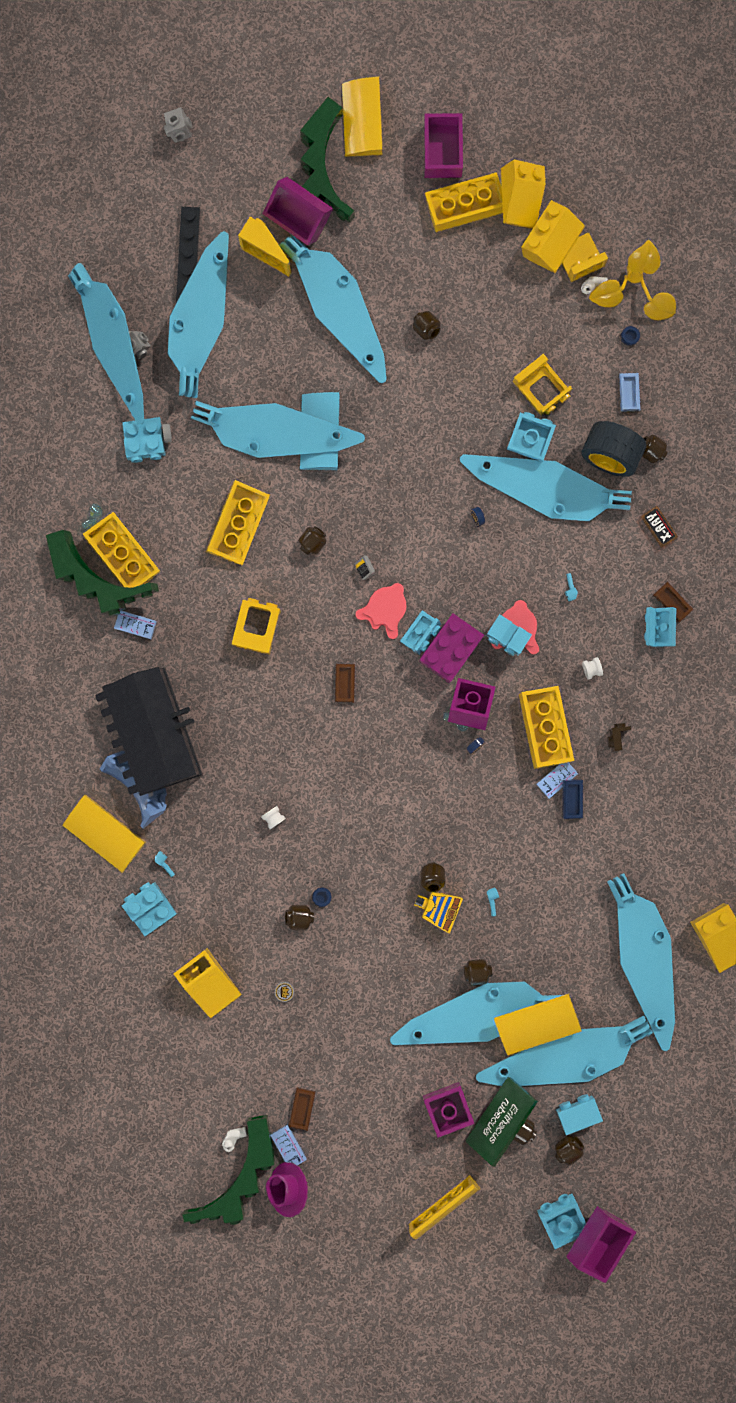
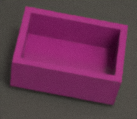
[424,113,463,178]
[262,177,333,246]
[419,613,484,683]
[566,1206,637,1284]

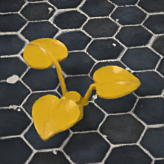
[589,240,676,320]

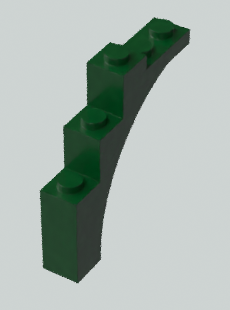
[300,97,355,222]
[46,530,159,616]
[182,1114,275,1225]

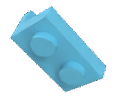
[644,607,676,647]
[400,610,442,655]

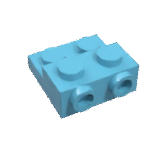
[507,412,556,462]
[122,417,166,463]
[121,882,177,936]
[537,1194,586,1249]

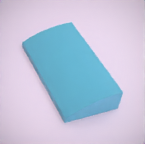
[300,392,340,470]

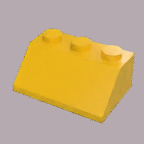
[521,200,585,273]

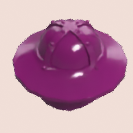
[266,1162,308,1217]

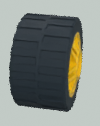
[581,421,646,477]

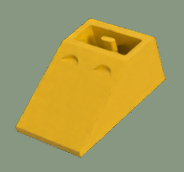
[174,948,242,1018]

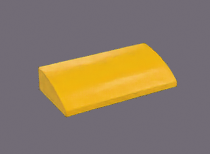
[342,77,382,157]
[425,172,503,232]
[205,480,270,565]
[83,512,160,588]
[519,686,574,769]
[62,795,146,873]
[494,994,582,1055]
[409,1175,480,1239]

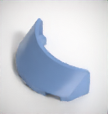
[100,751,167,829]

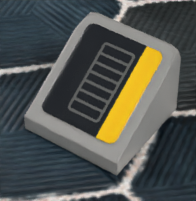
[355,555,375,580]

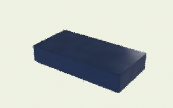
[562,779,583,819]

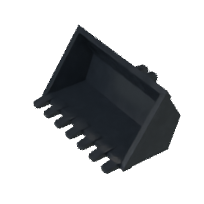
[95,667,203,796]

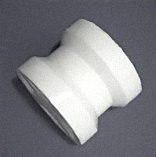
[582,657,603,679]
[262,806,286,829]

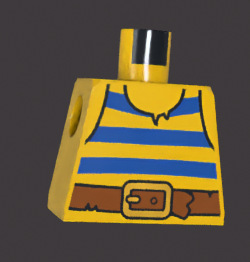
[414,892,463,934]

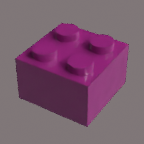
[448,678,496,730]
[423,1082,475,1137]

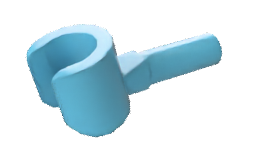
[565,573,578,601]
[155,851,175,877]
[487,888,499,916]

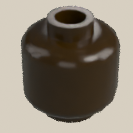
[413,311,441,340]
[642,435,668,463]
[298,526,327,555]
[420,862,446,892]
[285,905,314,930]
[464,959,493,986]
[513,1119,537,1145]
[555,1135,584,1166]

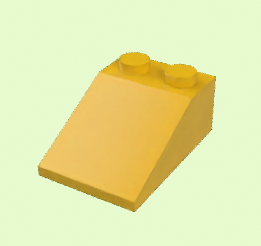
[501,159,546,229]
[238,217,291,277]
[690,903,736,973]

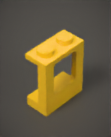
[513,354,572,416]
[232,598,281,655]

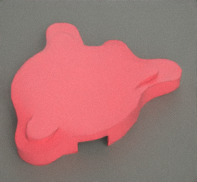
[356,583,406,639]
[491,600,539,655]

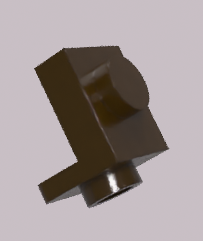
[607,723,631,752]

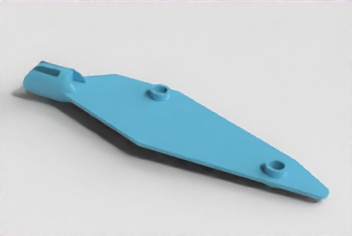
[167,231,229,398]
[279,234,386,383]
[68,263,144,425]
[191,401,365,458]
[460,454,632,521]
[607,873,675,1051]
[390,982,563,1045]
[476,1016,653,1086]

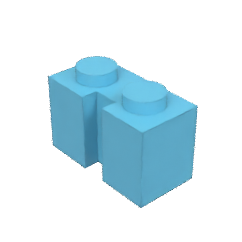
[486,614,532,656]
[556,1094,603,1135]

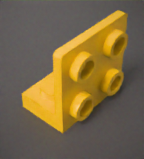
[562,233,608,282]

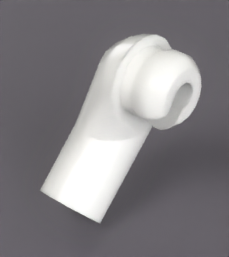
[581,277,607,294]
[222,1127,247,1152]

